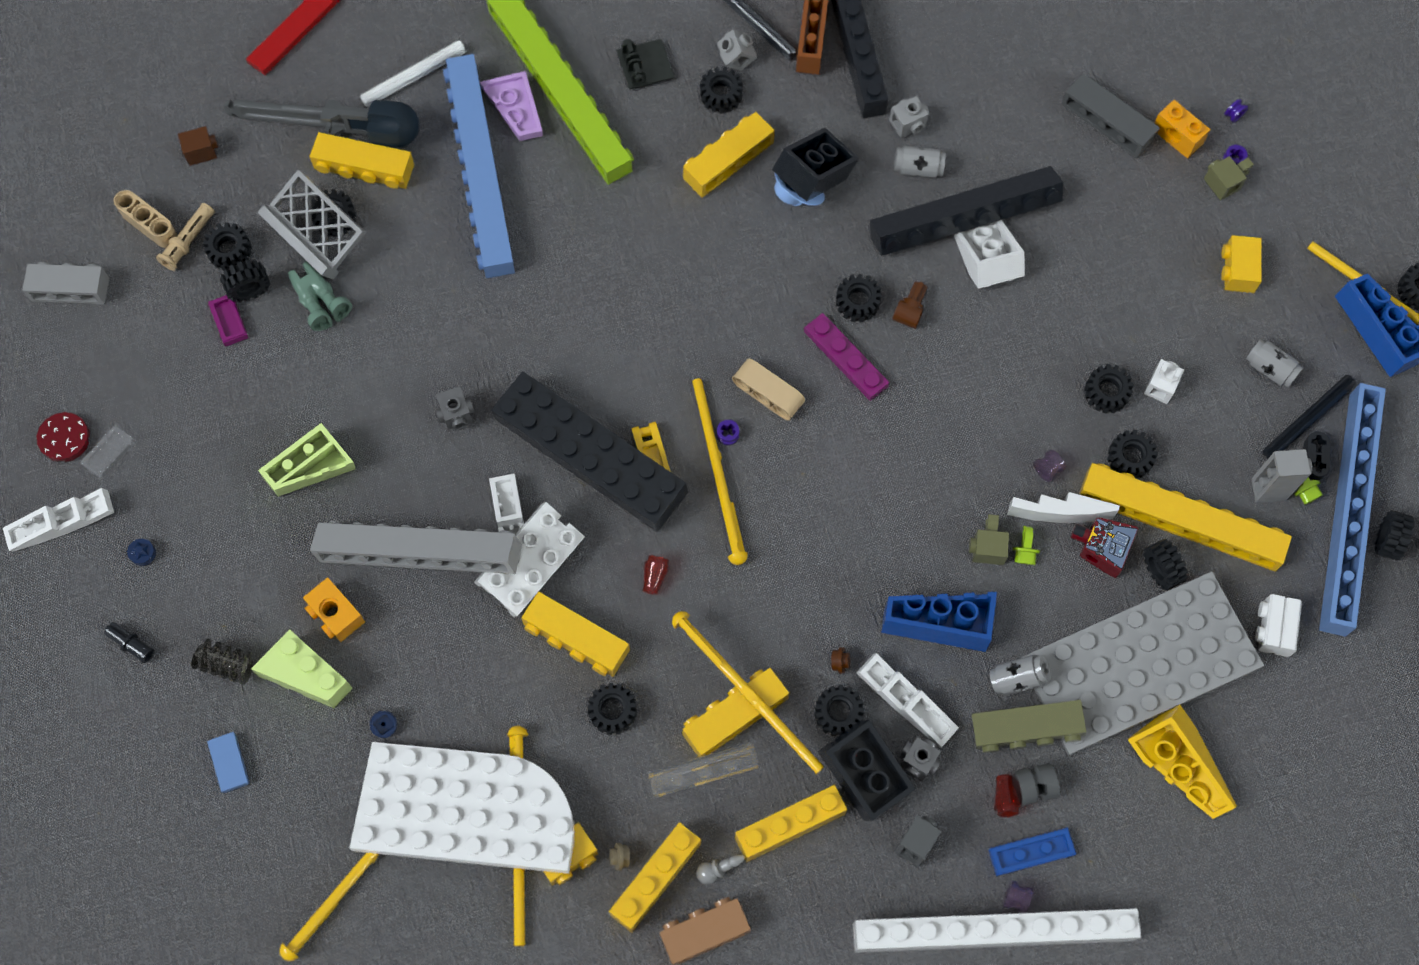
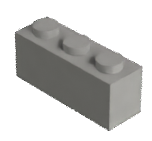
[22,262,109,304]
[1251,449,1312,503]

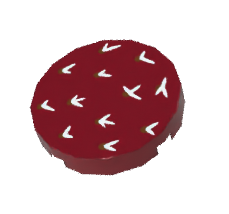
[36,412,90,462]

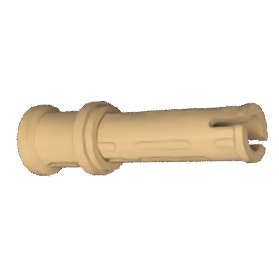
[156,203,215,271]

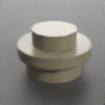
[609,842,630,871]

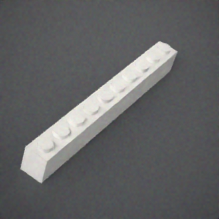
[853,909,1141,953]

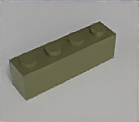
[972,700,1086,753]

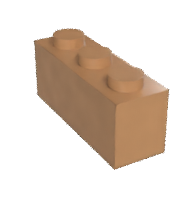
[659,897,751,965]

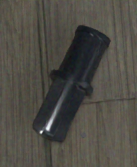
[104,622,155,663]

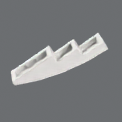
[489,473,524,534]
[3,488,114,552]
[1007,492,1120,523]
[857,653,959,748]

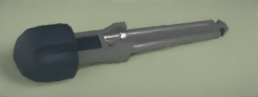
[223,99,419,147]

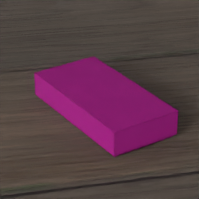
[208,295,249,347]

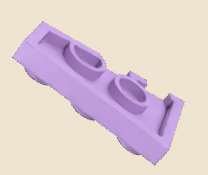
[479,71,543,141]

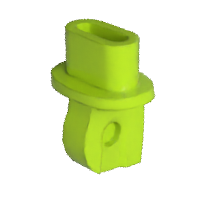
[1294,477,1323,505]
[1012,526,1040,565]

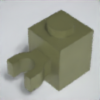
[1204,156,1254,201]
[969,514,1009,565]

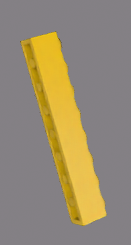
[1079,463,1292,572]

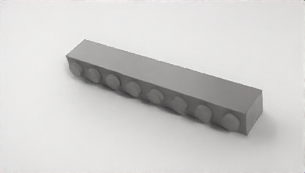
[310,521,522,574]

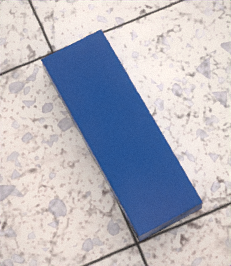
[988,828,1077,877]

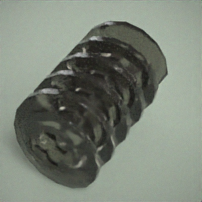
[191,638,253,685]

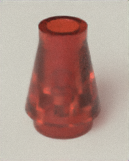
[642,555,670,595]
[994,774,1022,817]

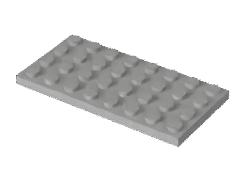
[1021,571,1264,756]

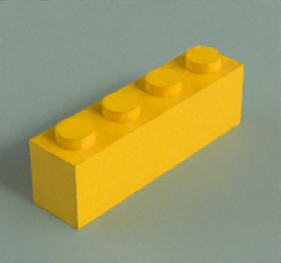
[683,112,775,198]
[309,132,414,189]
[521,591,630,677]
[682,668,789,761]
[735,785,847,863]
[609,822,701,933]

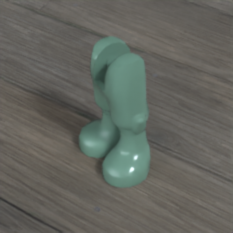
[288,261,352,331]

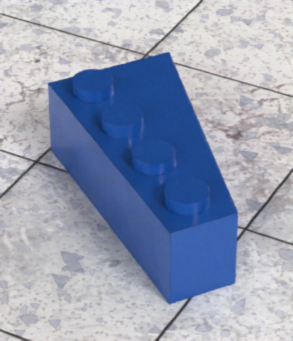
[1335,273,1419,377]
[881,592,997,652]

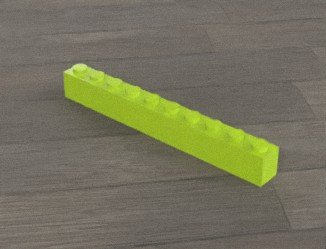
[487,0,634,185]

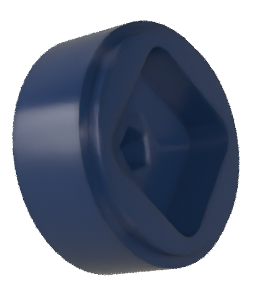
[127,538,156,566]
[369,710,397,738]

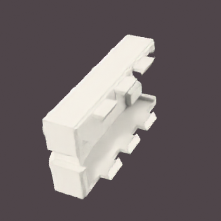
[474,502,585,617]

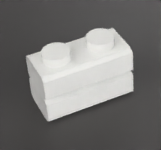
[1255,594,1302,657]

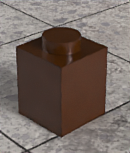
[178,126,219,166]

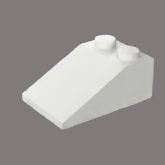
[953,220,1025,288]

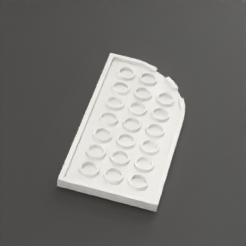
[350,742,575,874]

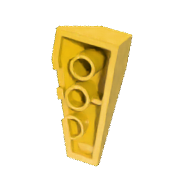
[1128,705,1237,819]

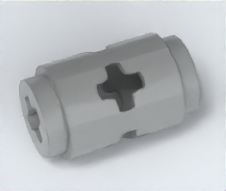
[894,145,946,178]
[1246,339,1303,388]
[990,654,1051,696]

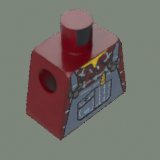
[1070,517,1138,578]

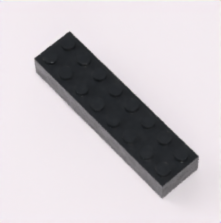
[491,371,688,532]

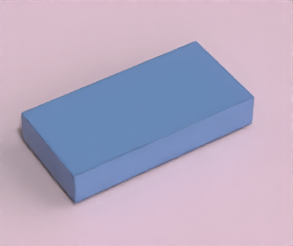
[207,732,250,793]

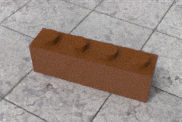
[796,0,828,75]

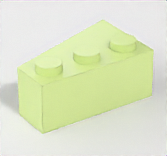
[258,423,356,497]
[251,629,353,708]

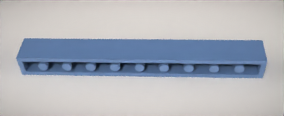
[443,54,515,278]
[1319,383,1386,637]

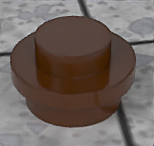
[831,647,851,674]

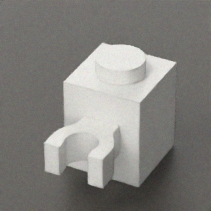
[1144,359,1185,404]

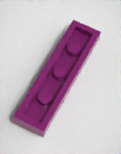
[804,313,889,401]

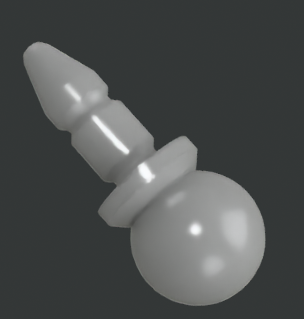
[696,855,746,884]

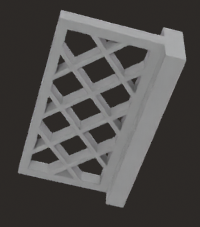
[257,170,366,279]

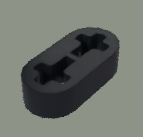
[1303,431,1331,480]

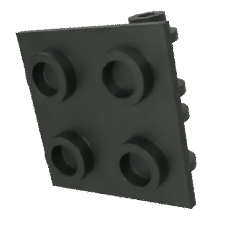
[616,39,674,90]

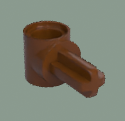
[892,281,927,329]

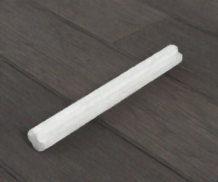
[360,40,466,107]

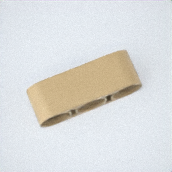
[114,190,178,248]
[732,358,805,420]

